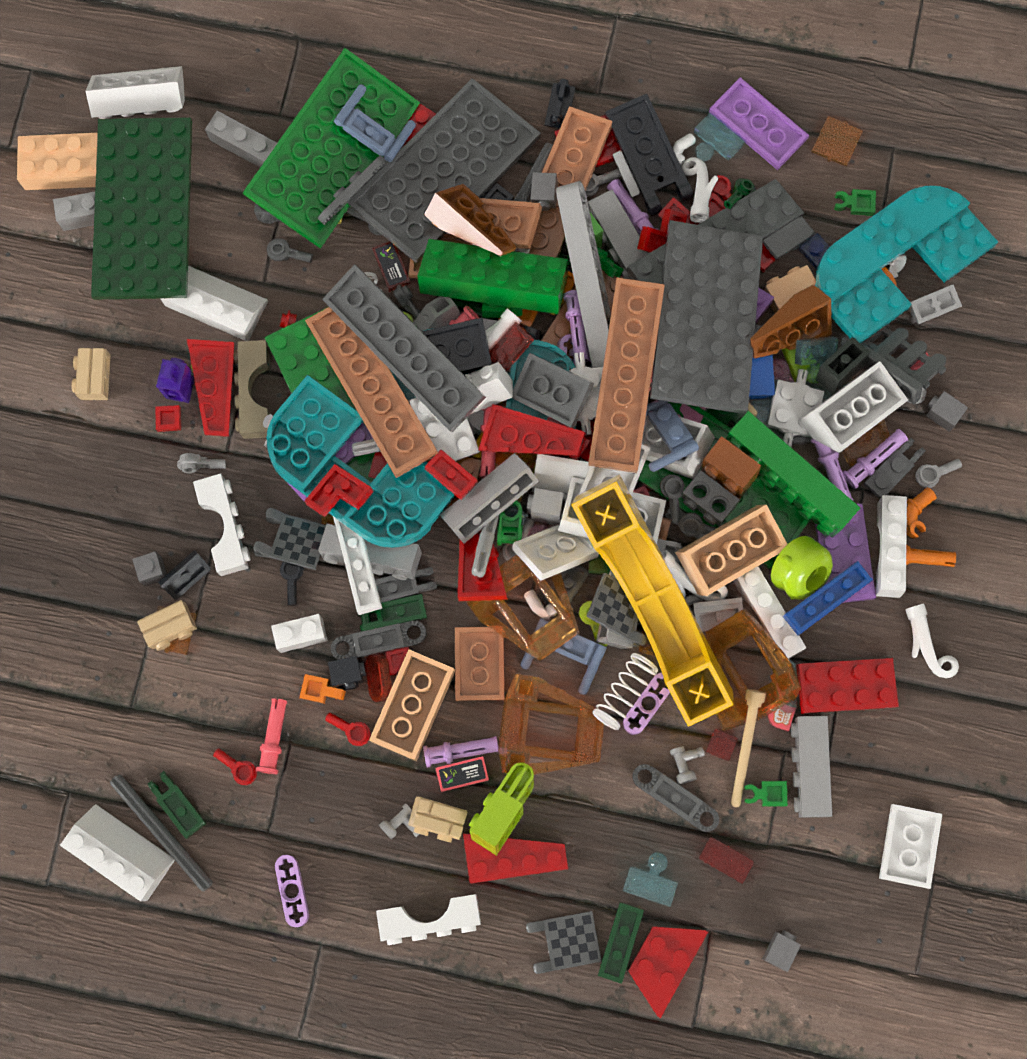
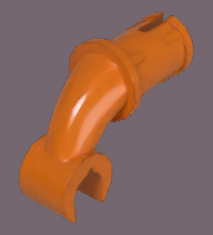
[906,487,937,539]

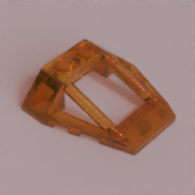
[467,554,580,661]
[706,609,801,731]
[498,674,604,775]

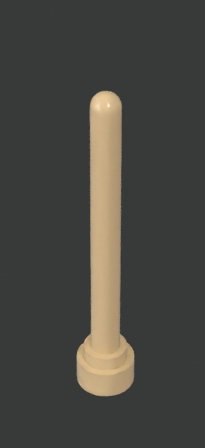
[731,689,766,807]

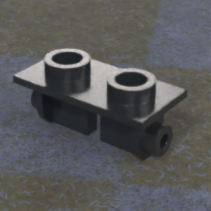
[544,79,576,128]

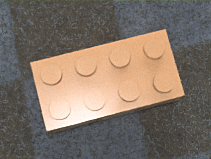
[17,133,98,190]
[675,504,787,596]
[369,650,455,762]

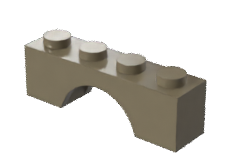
[234,340,271,439]

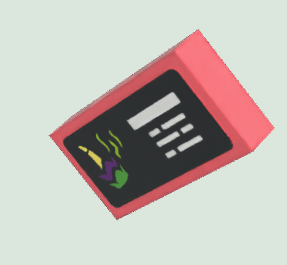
[436,756,489,792]

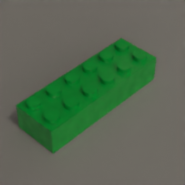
[418,239,568,314]
[725,411,861,538]

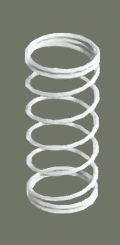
[593,653,658,730]

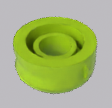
[771,536,833,600]

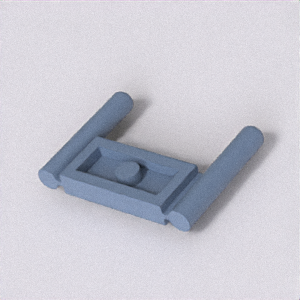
[334,84,416,162]
[646,400,699,472]
[520,618,607,695]

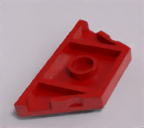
[628,926,708,1018]

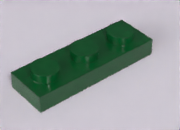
[598,902,644,984]

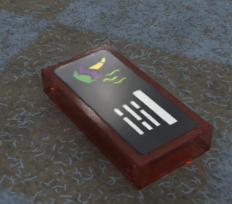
[372,241,411,292]

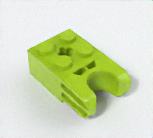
[469,762,534,856]

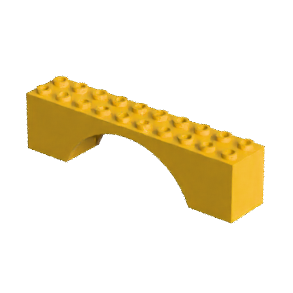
[571,474,734,727]

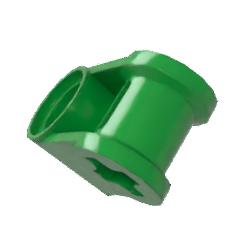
[497,500,523,546]

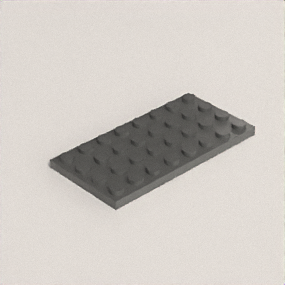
[348,78,541,263]
[650,220,763,414]

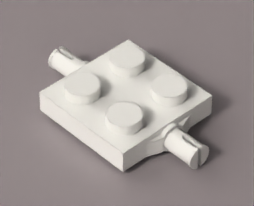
[569,352,603,436]
[766,369,824,448]

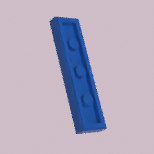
[783,561,873,636]

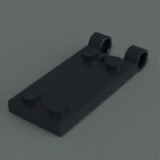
[604,94,694,216]

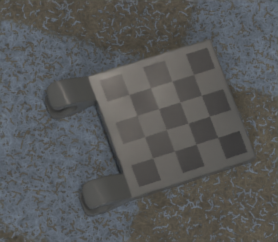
[253,508,326,570]
[587,573,647,647]
[526,911,602,974]

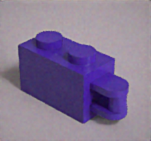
[156,358,195,403]

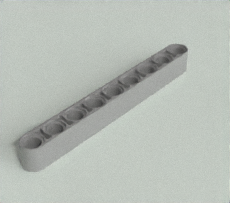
[556,181,611,368]

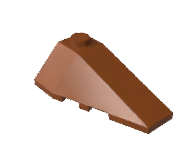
[424,184,516,256]
[750,285,832,359]

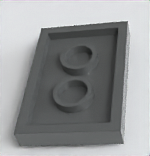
[512,353,594,428]

